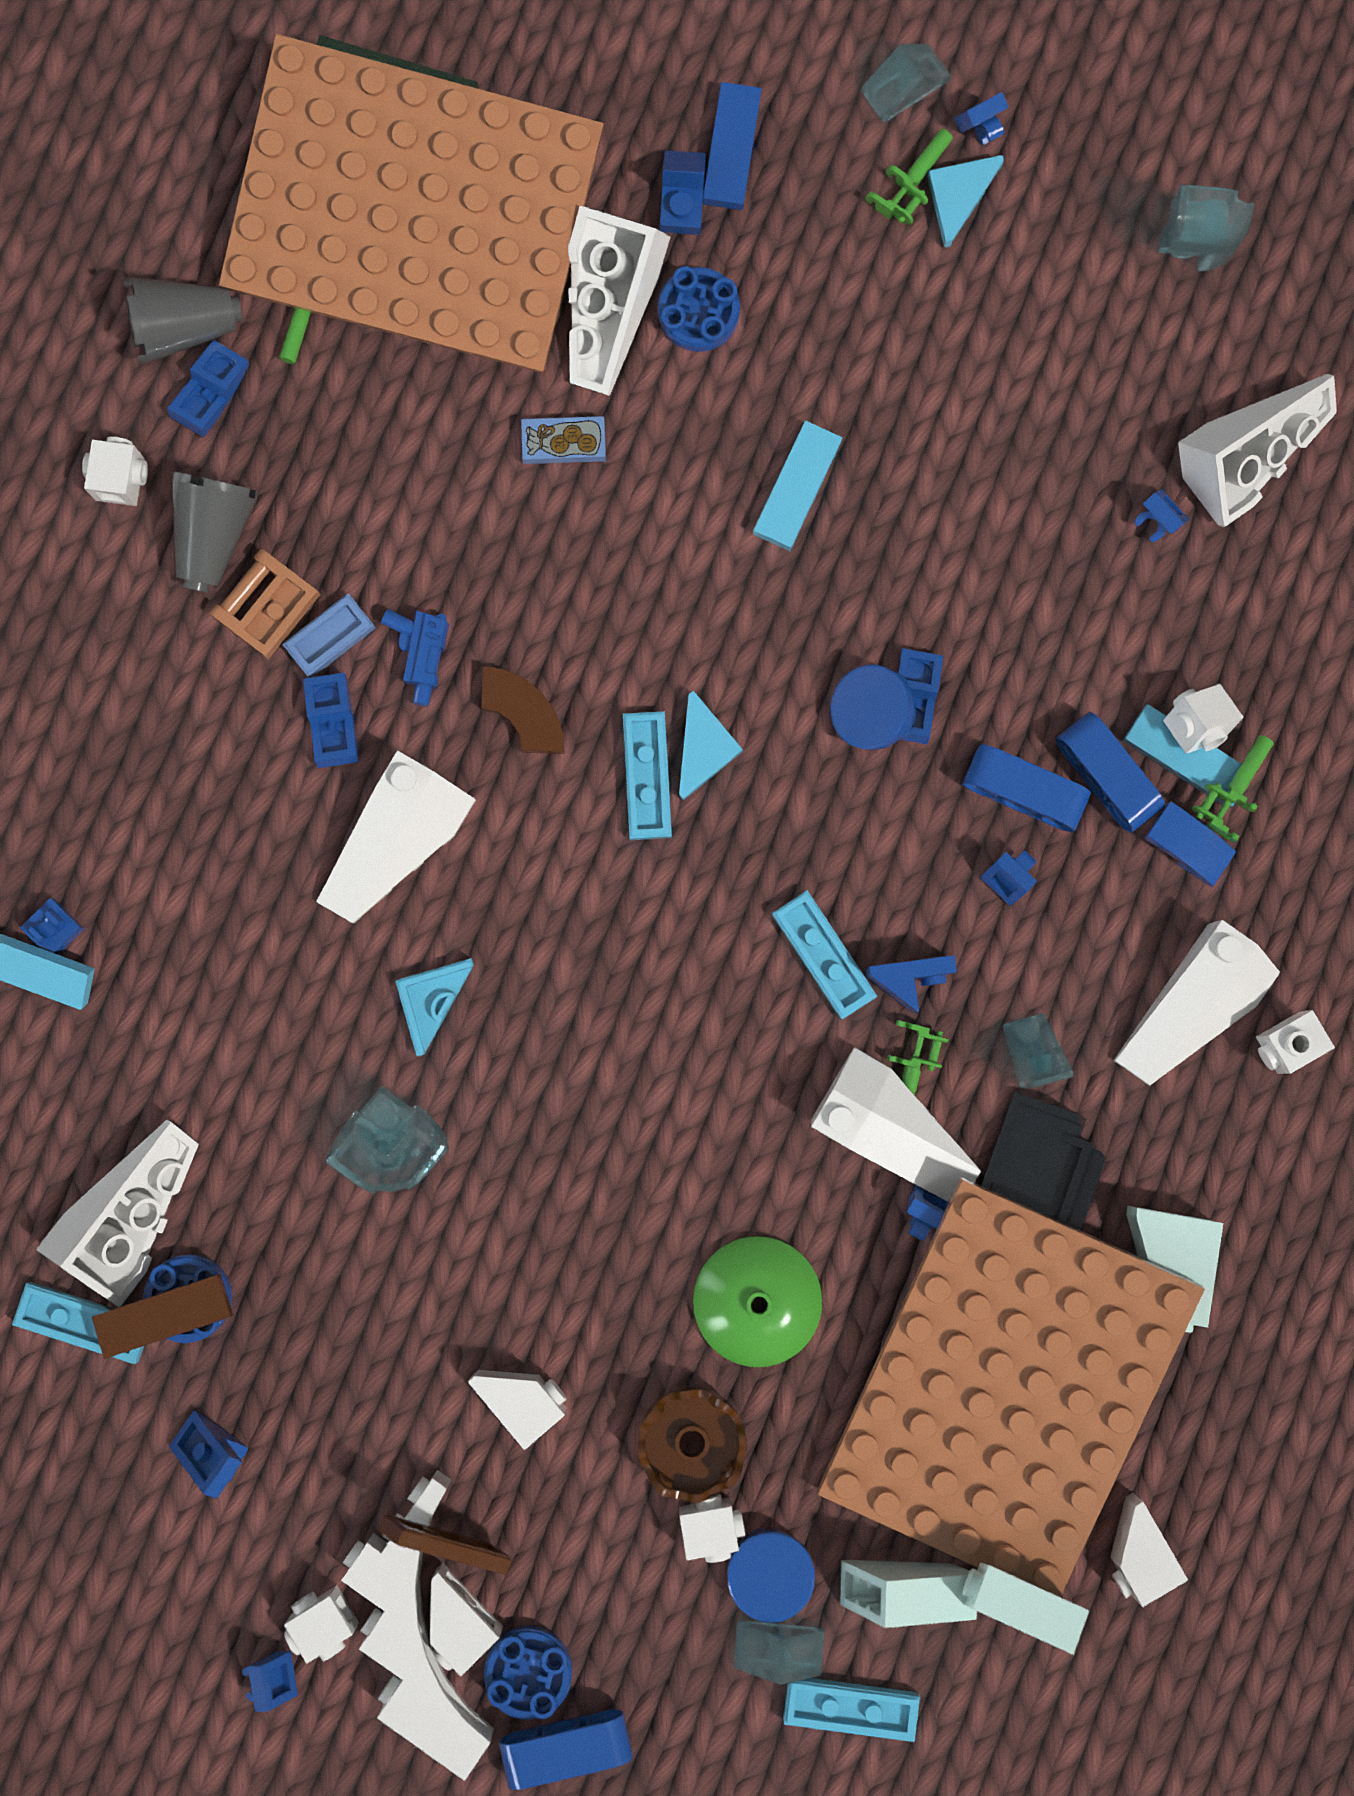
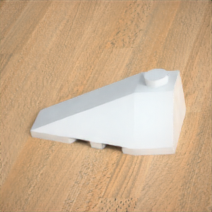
[568,206,670,395]
[1178,374,1337,527]
[316,750,476,924]
[1113,920,1280,1085]
[811,1047,981,1202]
[36,1120,199,1307]

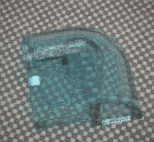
[1158,184,1254,271]
[325,1086,449,1194]

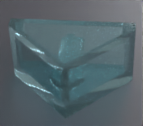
[861,44,951,123]
[1003,1013,1073,1088]
[734,1621,825,1685]

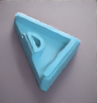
[927,155,1004,248]
[679,691,743,801]
[395,959,474,1056]

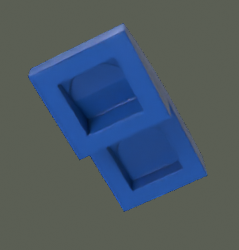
[167,340,249,438]
[897,648,943,744]
[303,673,360,768]
[1144,801,1236,887]

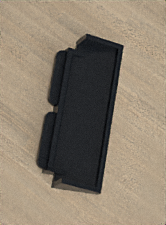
[981,1092,1106,1231]

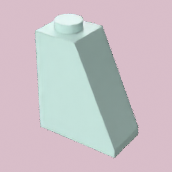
[1126,1205,1223,1333]
[840,1560,977,1628]
[963,1562,1089,1655]

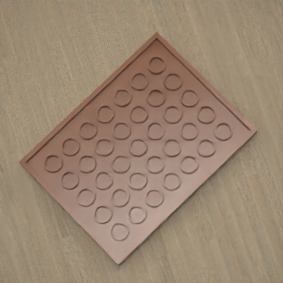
[219,34,604,374]
[817,1177,1205,1597]

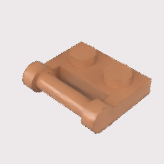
[209,548,320,660]

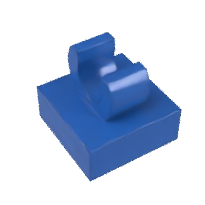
[954,92,1009,145]
[1134,489,1190,542]
[980,850,1037,906]
[20,898,85,955]
[907,1185,949,1241]
[242,1651,298,1712]

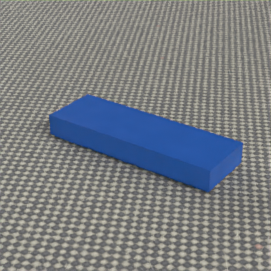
[703,82,762,211]

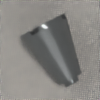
[122,277,242,365]
[172,472,258,592]

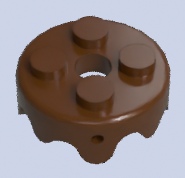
[638,1387,747,1503]

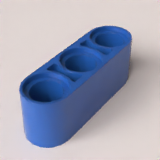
[1055,712,1165,833]
[962,744,1091,832]
[498,1709,633,1790]

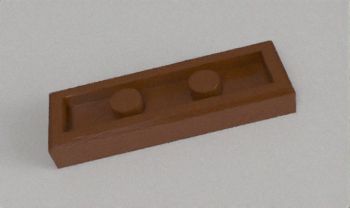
[92,1274,233,1359]
[378,1514,512,1575]

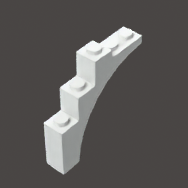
[341,1470,494,1781]

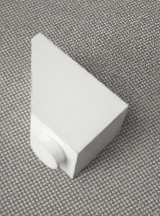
[468,1370,567,1450]
[1110,1493,1188,1607]
[430,1562,503,1676]

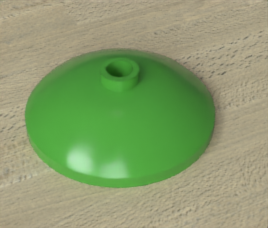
[693,1236,822,1367]

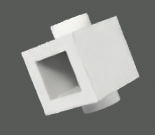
[82,437,148,506]
[1163,684,1243,754]
[1256,1010,1335,1074]
[679,1493,745,1563]
[284,1585,359,1664]

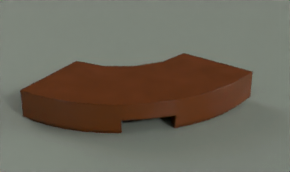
[481,666,565,754]

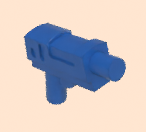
[381,609,449,707]

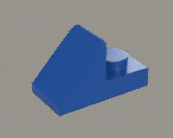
[660,150,706,235]
[865,955,957,1013]
[169,1410,248,1499]

